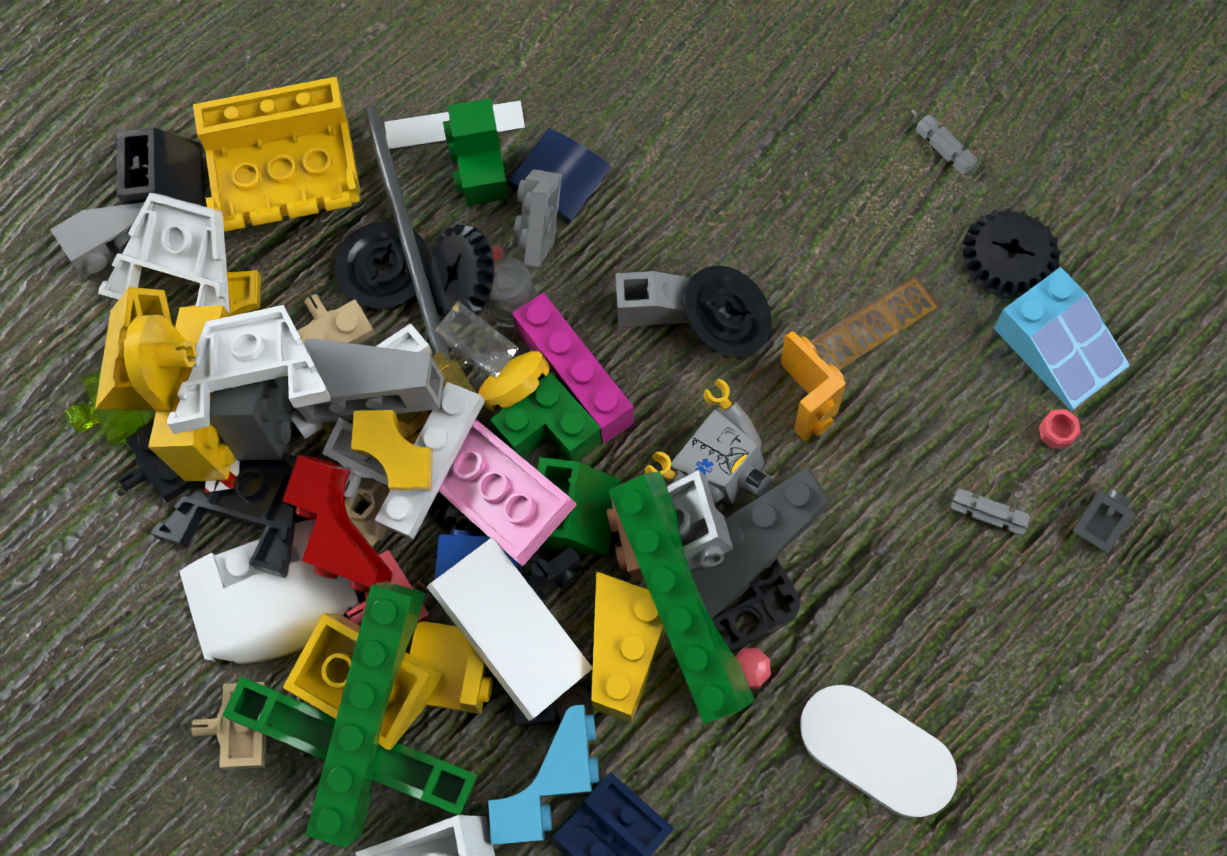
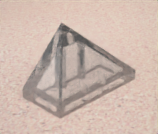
[434,300,519,378]

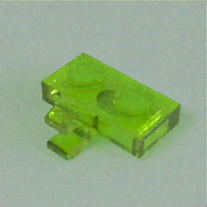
[64,370,146,446]

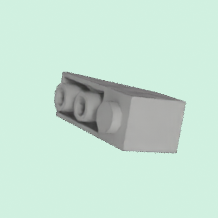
[50,202,145,278]
[615,271,731,327]

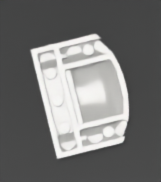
[179,519,360,664]

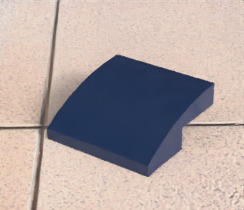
[507,128,612,224]
[551,772,674,856]

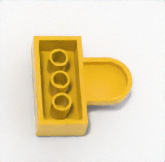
[124,305,236,481]

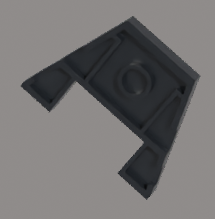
[151,453,297,578]

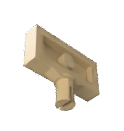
[297,294,375,344]
[192,682,268,770]

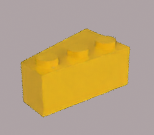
[95,287,173,411]
[591,571,665,724]

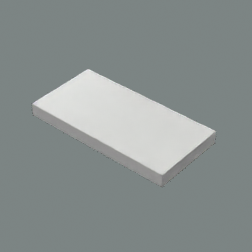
[427,537,593,721]

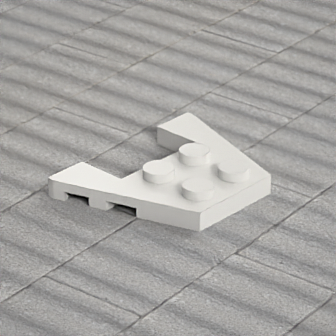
[98,193,230,313]
[167,305,330,434]

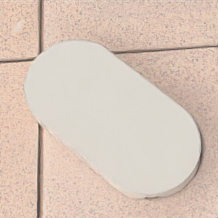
[800,685,957,818]

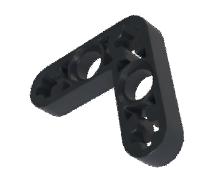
[712,559,800,653]

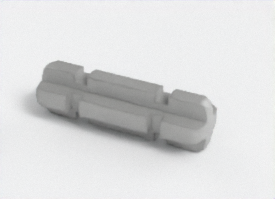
[916,115,977,174]
[951,489,1030,535]

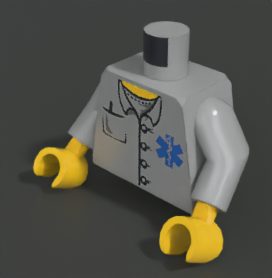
[645,379,772,504]

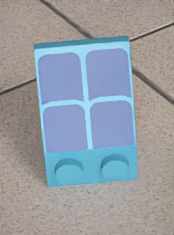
[994,267,1130,412]

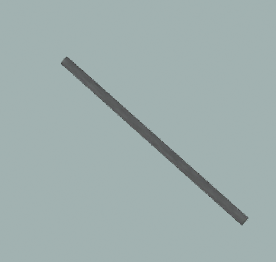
[363,105,459,389]

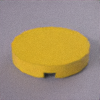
[478,351,550,410]

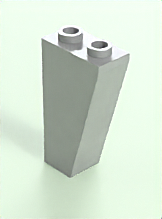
[295,338,444,424]

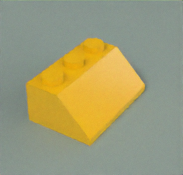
[283,613,443,750]

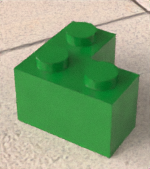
[443,98,509,206]
[490,372,602,462]

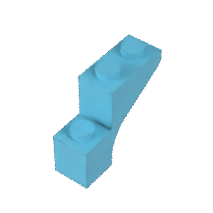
[488,705,599,845]

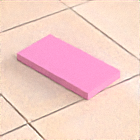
[439,419,577,566]

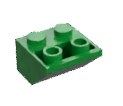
[538,457,620,556]

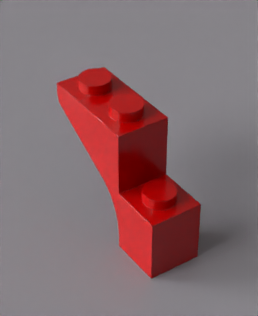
[283,455,392,593]

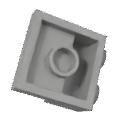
[513,169,562,267]
[667,470,733,570]

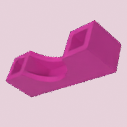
[512,292,634,444]

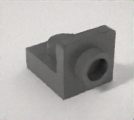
[1072,487,1135,553]

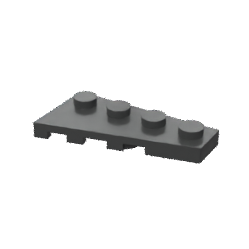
[690,467,831,619]

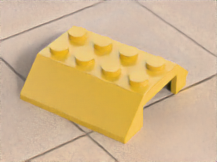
[193,77,361,232]

